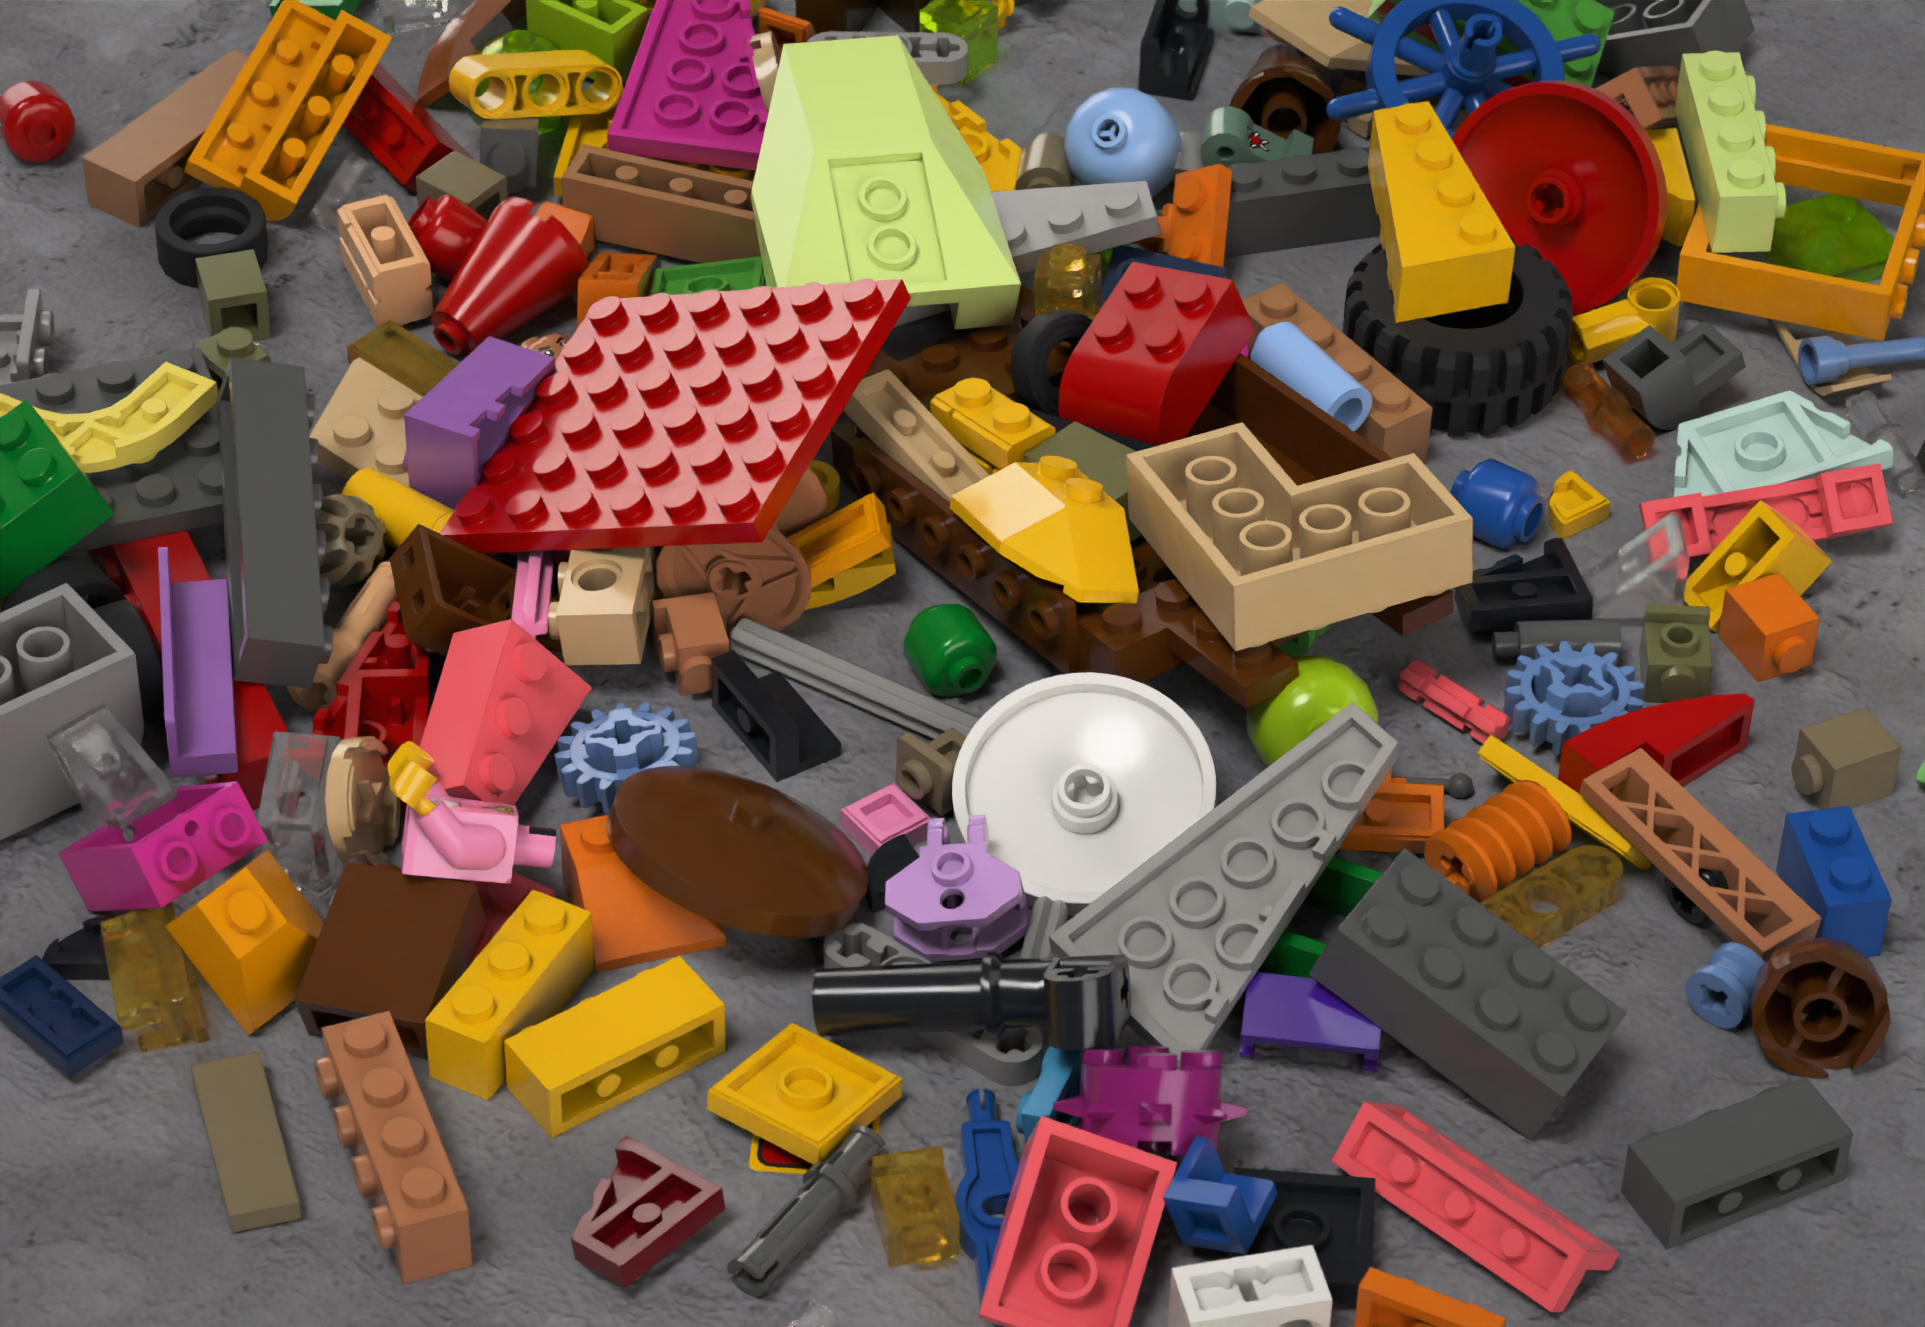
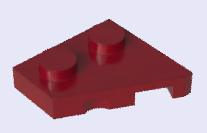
[571,1135,726,1288]

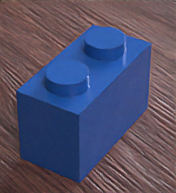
[1776,806,1891,957]

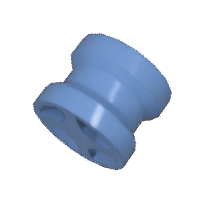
[1685,942,1765,1029]

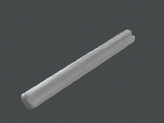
[729,618,980,740]

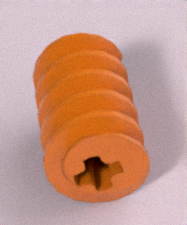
[1424,780,1572,900]

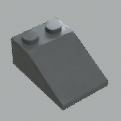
[1595,0,1755,78]

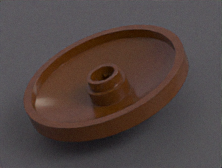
[606,766,869,938]

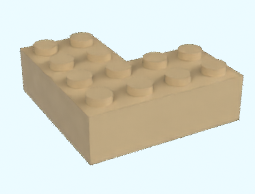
[1126,422,1473,651]

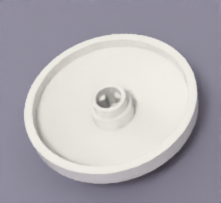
[952,672,1217,916]

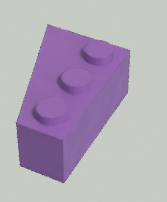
[403,336,556,510]

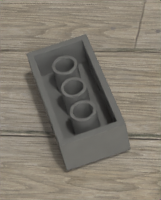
[1309,848,1627,1141]

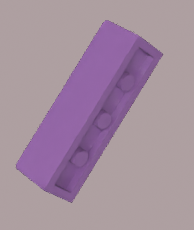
[158,547,238,778]

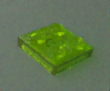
[1763,193,1894,283]

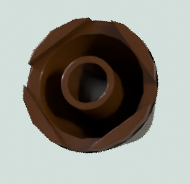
[1229,44,1341,155]

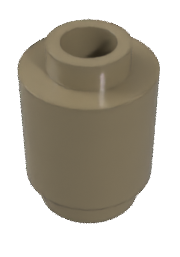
[1015,133,1075,190]

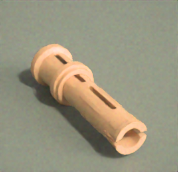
[287,562,399,713]

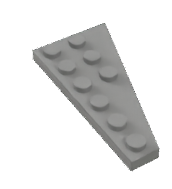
[991,181,1162,274]
[1048,702,1399,1061]

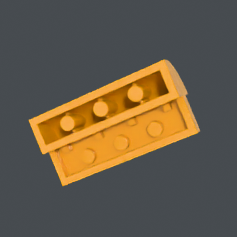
[184,0,392,221]

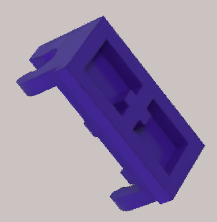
[1240,972,1381,1072]

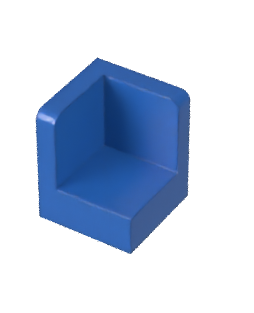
[1163,1136,1277,1255]

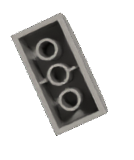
[0,583,144,840]

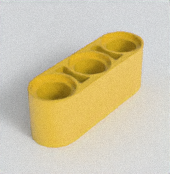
[448,50,623,120]

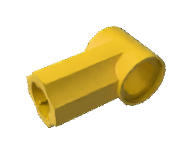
[1568,277,1680,367]

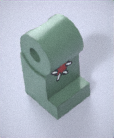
[1200,107,1314,167]

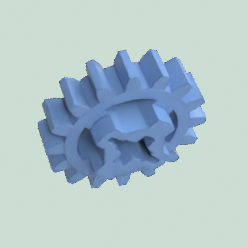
[1503,641,1644,755]
[555,702,699,814]

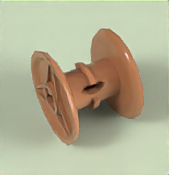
[656,468,827,636]

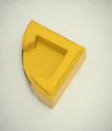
[1548,470,1611,540]

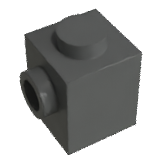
[479,117,539,193]

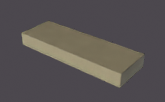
[190,1051,301,1233]

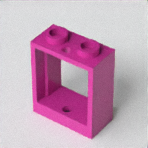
[58,781,268,911]

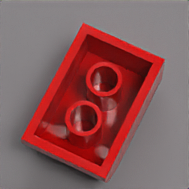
[1059,262,1255,446]

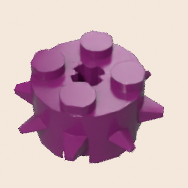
[1053,1045,1248,1156]

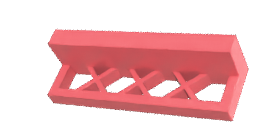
[1331,1101,1620,1313]

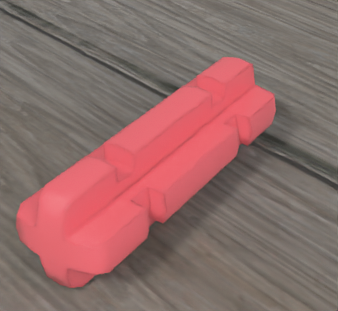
[1397,660,1510,744]

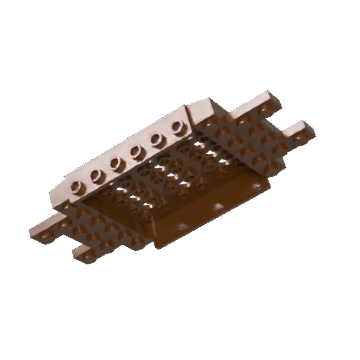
[831,284,1453,709]

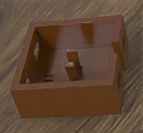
[389,524,538,657]

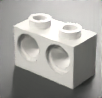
[1167,1245,1333,1327]

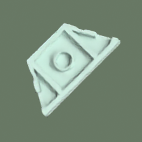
[1674,390,1893,497]

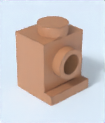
[652,592,729,696]

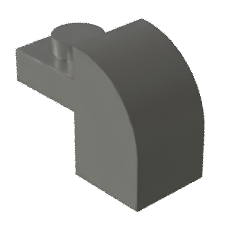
[1603,320,1746,430]

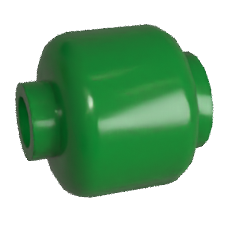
[903,604,997,698]

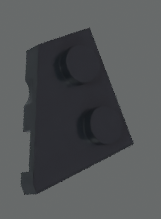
[1454,538,1594,633]

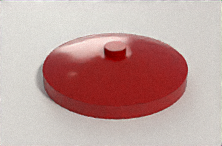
[1452,80,1667,315]

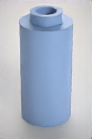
[1250,322,1372,431]

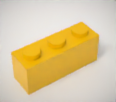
[425,889,594,1101]
[504,955,726,1139]

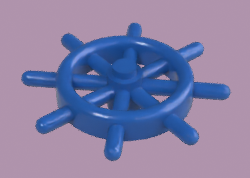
[1326,0,1601,139]

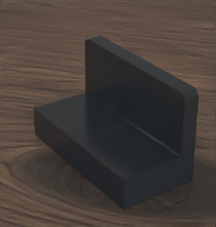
[711,650,841,782]

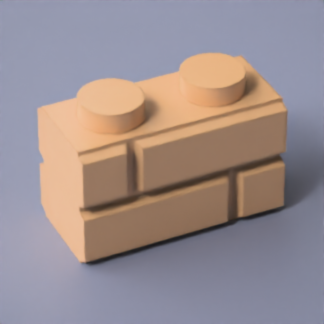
[337,195,433,329]

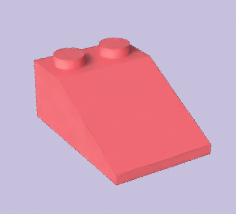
[977,1116,1177,1327]

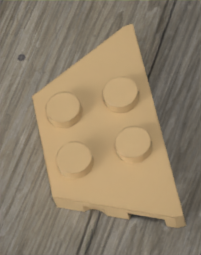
[309,357,423,487]

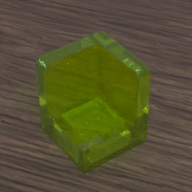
[920,0,998,86]

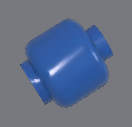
[1450,459,1546,549]

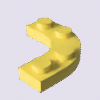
[0,362,218,473]

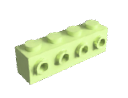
[1675,51,1786,253]

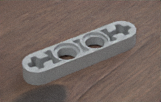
[824,923,1043,1086]

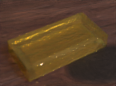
[347,320,458,397]

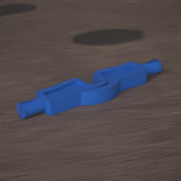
[954,1088,1019,1327]

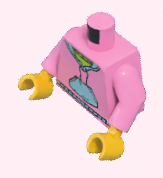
[387,741,556,883]

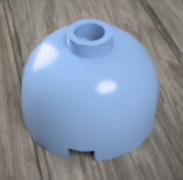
[1064,87,1182,198]

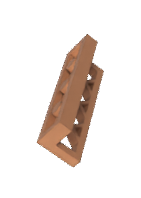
[1595,66,1680,129]
[1579,748,1822,962]

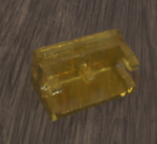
[100,901,210,1052]

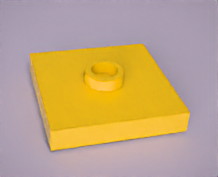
[707,1023,903,1165]

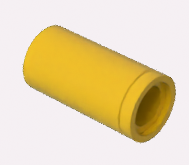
[341,467,455,550]

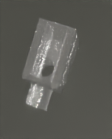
[257,731,341,898]

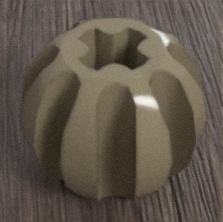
[316,493,387,587]

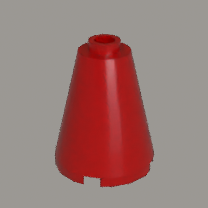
[431,197,589,356]

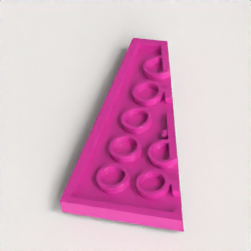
[607,0,768,171]

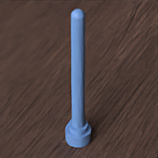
[1798,336,1925,385]

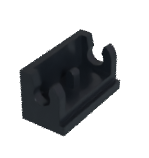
[1138,0,1214,101]

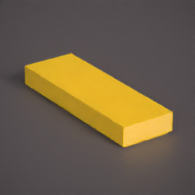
[1478,734,1653,871]

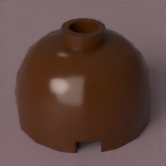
[1750,937,1890,1079]

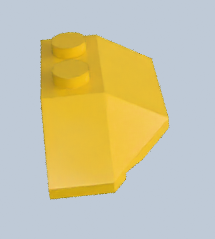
[949,456,1139,604]

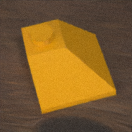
[165,849,324,1035]

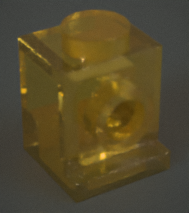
[1034,243,1106,320]
[871,1146,960,1267]

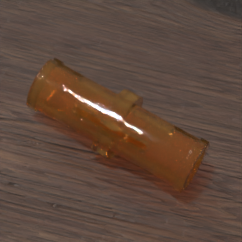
[1562,361,1655,460]

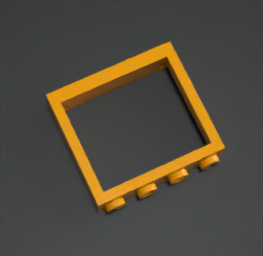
[1676,124,1925,341]

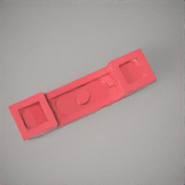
[1639,463,1893,565]

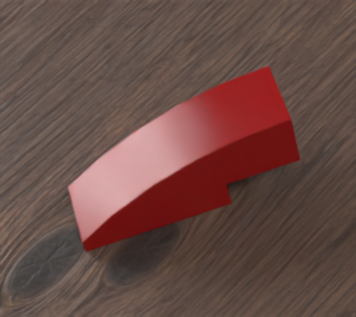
[1558,693,1755,795]

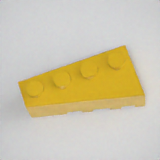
[1368,101,1516,323]

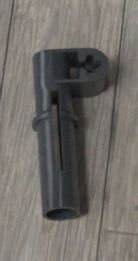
[812,951,1131,1050]

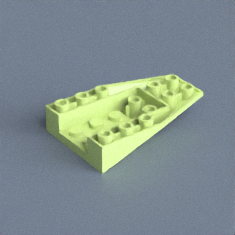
[751,35,1021,330]

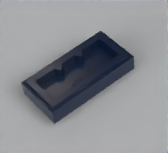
[0,955,124,1078]

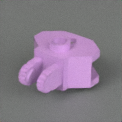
[885,815,1029,962]

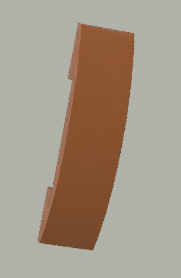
[417,0,526,109]

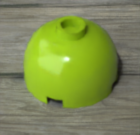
[1246,654,1378,767]

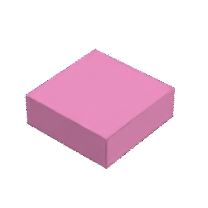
[841,783,931,856]

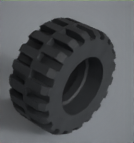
[1342,236,1573,436]

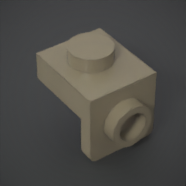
[896,727,966,816]

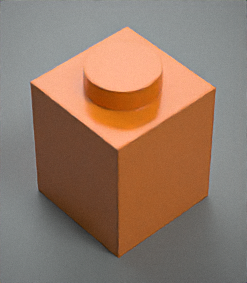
[1718,573,1820,682]

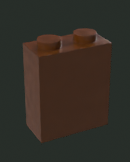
[294,862,488,1057]

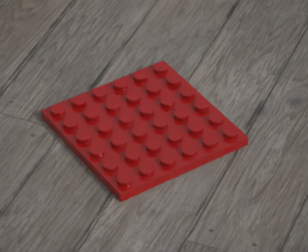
[439,279,911,553]

